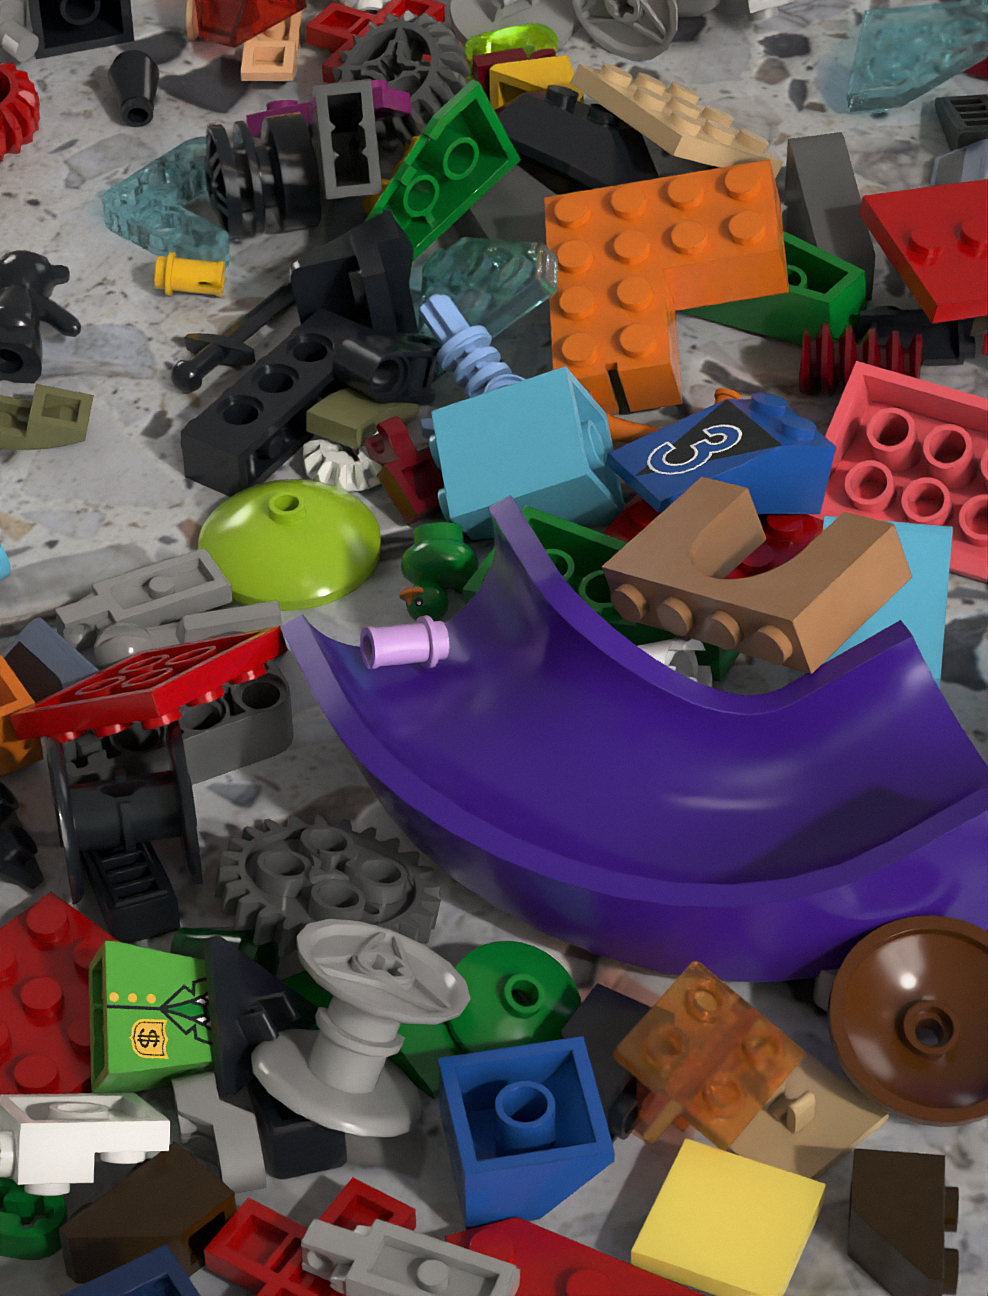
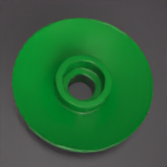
[447,941,582,1054]

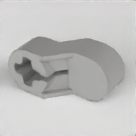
[171,1071,267,1194]

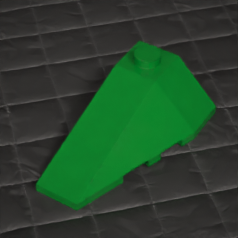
[364,79,521,261]

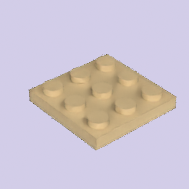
[570,63,784,178]

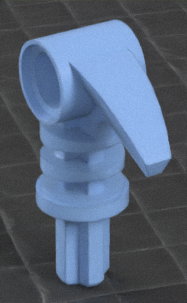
[419,294,526,439]

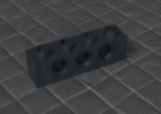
[180,308,377,497]

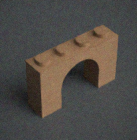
[602,477,912,674]

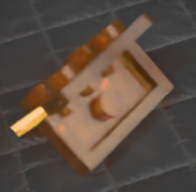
[613,961,805,1150]

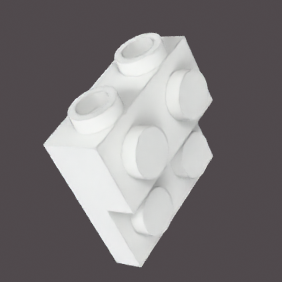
[0,1093,170,1196]

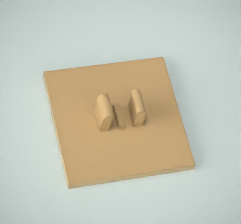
[682,1033,889,1180]

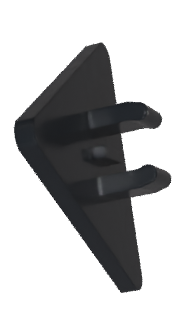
[204,935,318,1097]

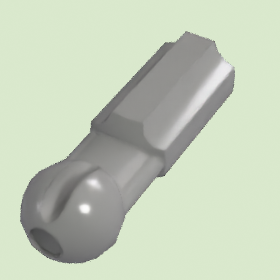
[94,601,287,671]

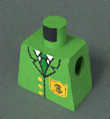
[89,941,215,1093]

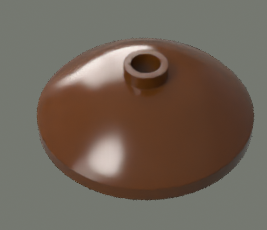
[827,915,988,1127]

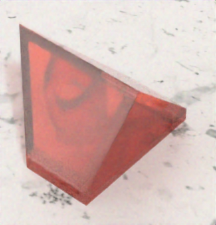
[195,0,307,48]

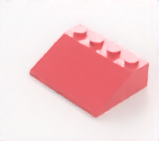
[808,361,988,584]

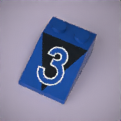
[606,393,836,514]

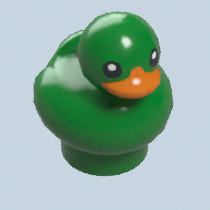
[399,522,479,621]

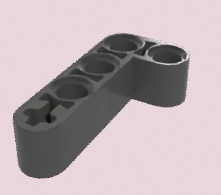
[46,631,294,807]

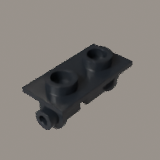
[855,306,976,365]

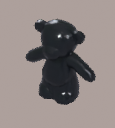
[0,250,81,384]

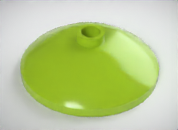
[198,479,381,611]

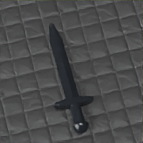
[171,279,295,393]

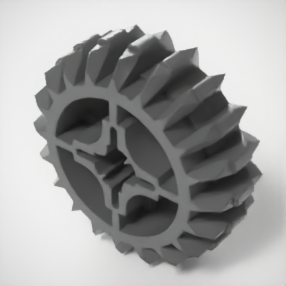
[332,10,471,152]

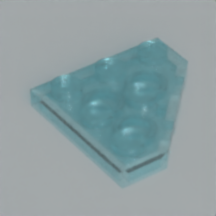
[846,0,988,113]
[417,237,558,383]

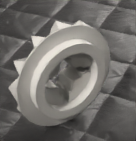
[303,431,384,492]

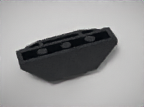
[494,85,660,190]

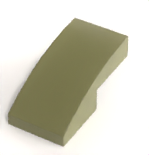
[0,384,94,450]
[306,387,419,450]

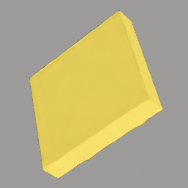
[631,1138,827,1296]

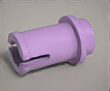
[360,615,449,669]

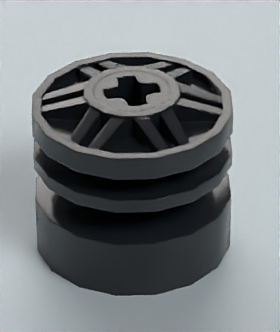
[204,112,321,241]

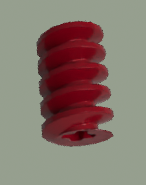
[799,322,923,397]

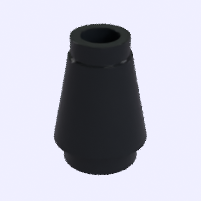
[108,50,160,127]

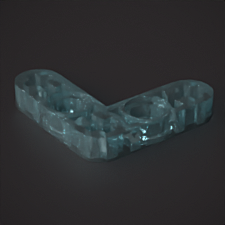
[102,136,231,268]

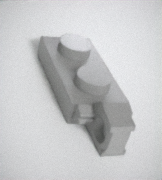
[55,548,232,650]
[301,1218,520,1296]

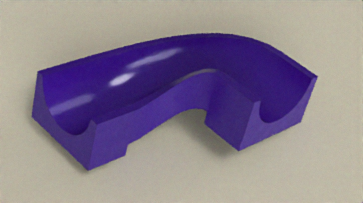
[280,495,988,982]

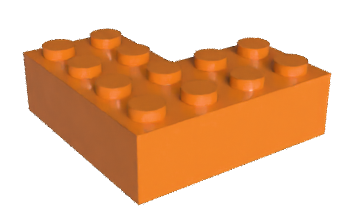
[544,159,789,415]

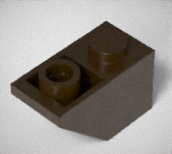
[58,1141,237,1283]
[847,1148,959,1296]

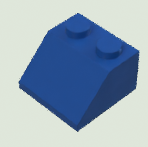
[438,1036,615,1230]

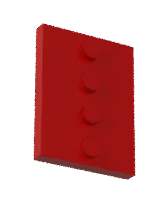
[858,179,988,324]

